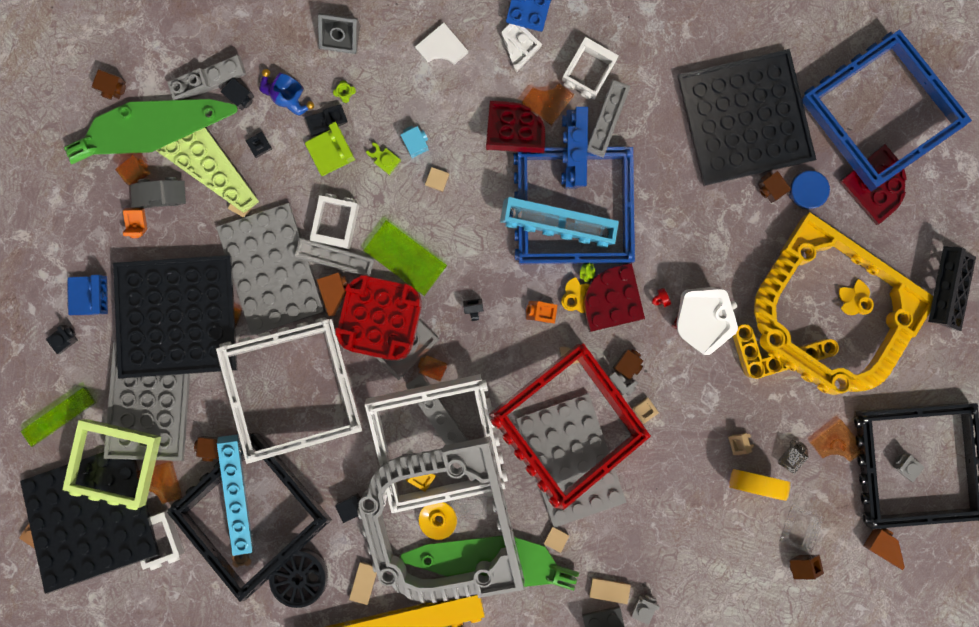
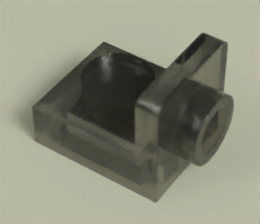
[778,439,809,474]

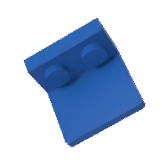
[506,0,551,32]
[68,275,108,315]

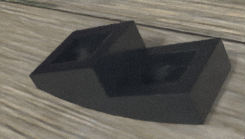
[304,104,348,137]

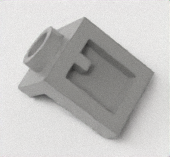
[608,372,638,396]
[892,452,925,482]
[630,594,660,625]

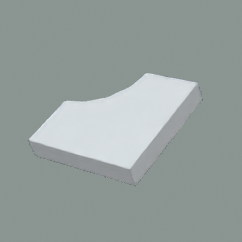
[415,23,468,65]

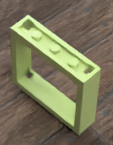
[62,419,162,510]

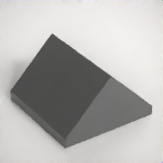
[318,13,361,54]

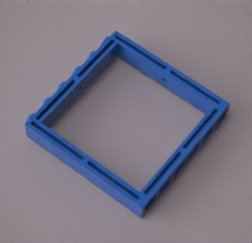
[802,29,972,191]
[514,147,635,265]

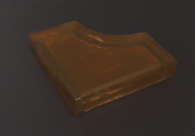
[521,83,575,126]
[810,419,861,462]
[139,461,183,504]

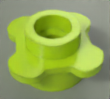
[333,80,356,103]
[580,263,595,282]

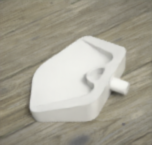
[677,287,738,355]

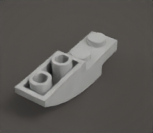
[167,55,246,100]

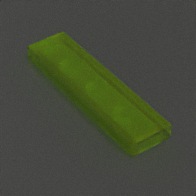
[20,387,97,447]

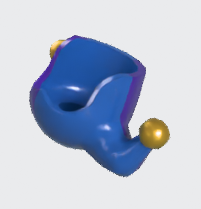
[259,69,314,116]

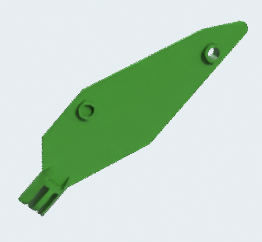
[64,99,238,164]
[400,535,580,591]

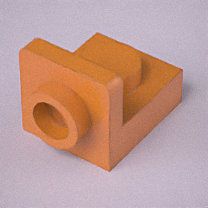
[526,301,558,324]

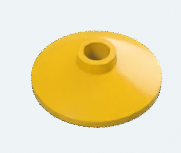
[419,502,457,540]

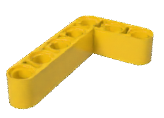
[732,324,839,379]

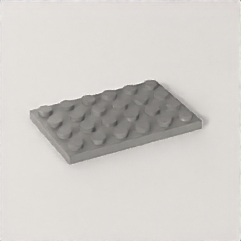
[216,203,325,336]
[104,342,190,461]
[516,393,627,528]

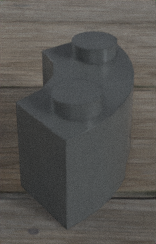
[130,177,186,208]

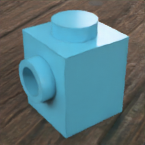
[400,126,429,158]

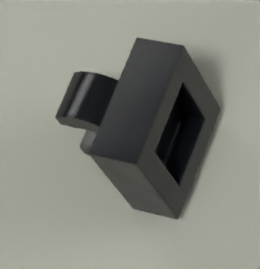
[245,131,272,158]
[463,298,484,321]

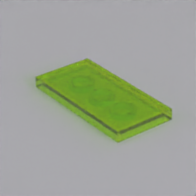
[363,220,447,296]

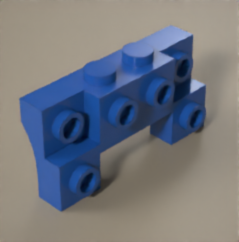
[561,107,588,189]

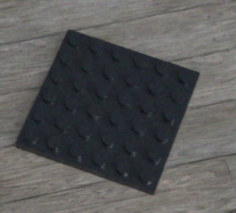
[677,49,817,187]
[113,255,238,379]
[20,452,160,594]

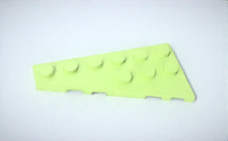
[156,127,259,213]

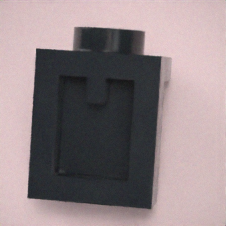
[46,325,78,354]

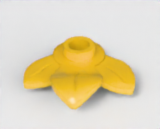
[561,277,590,313]
[839,279,874,316]

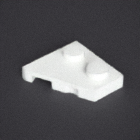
[501,24,542,72]

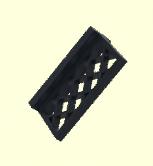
[928,246,976,331]

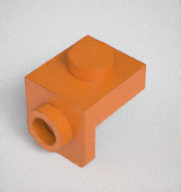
[123,208,147,238]

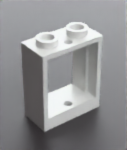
[562,37,619,100]
[310,193,359,250]
[140,510,185,570]

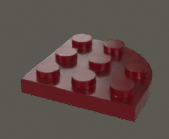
[486,101,545,153]
[840,144,907,225]
[583,263,645,332]

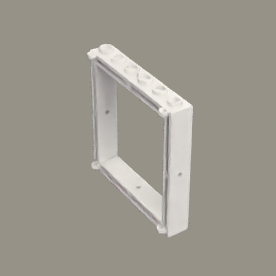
[216,317,362,464]
[365,374,508,513]

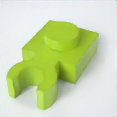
[366,142,401,176]

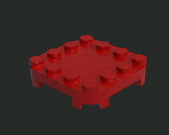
[336,276,422,360]

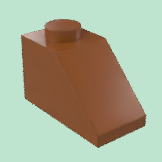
[316,272,348,317]
[863,528,905,570]

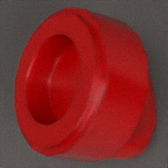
[652,288,671,307]

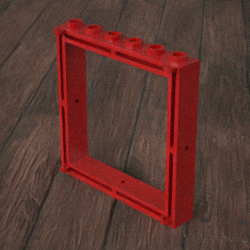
[489,343,651,510]

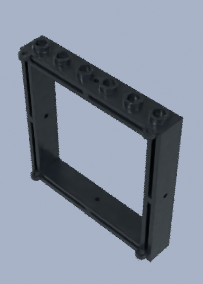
[854,402,979,529]
[167,433,332,602]

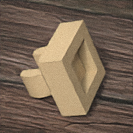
[728,433,754,455]

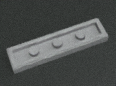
[587,80,631,158]
[295,238,374,277]

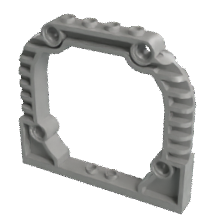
[357,436,525,603]

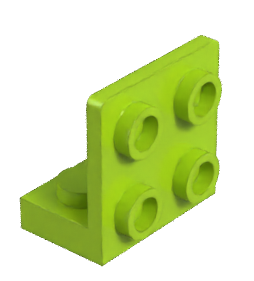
[305,122,356,176]

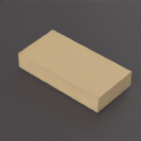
[349,561,377,605]
[589,577,631,604]

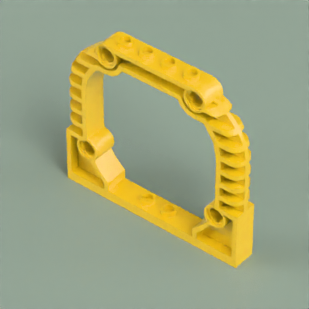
[754,212,933,395]

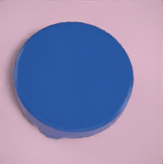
[789,171,830,209]

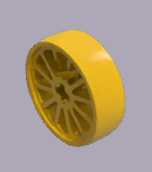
[729,469,791,501]

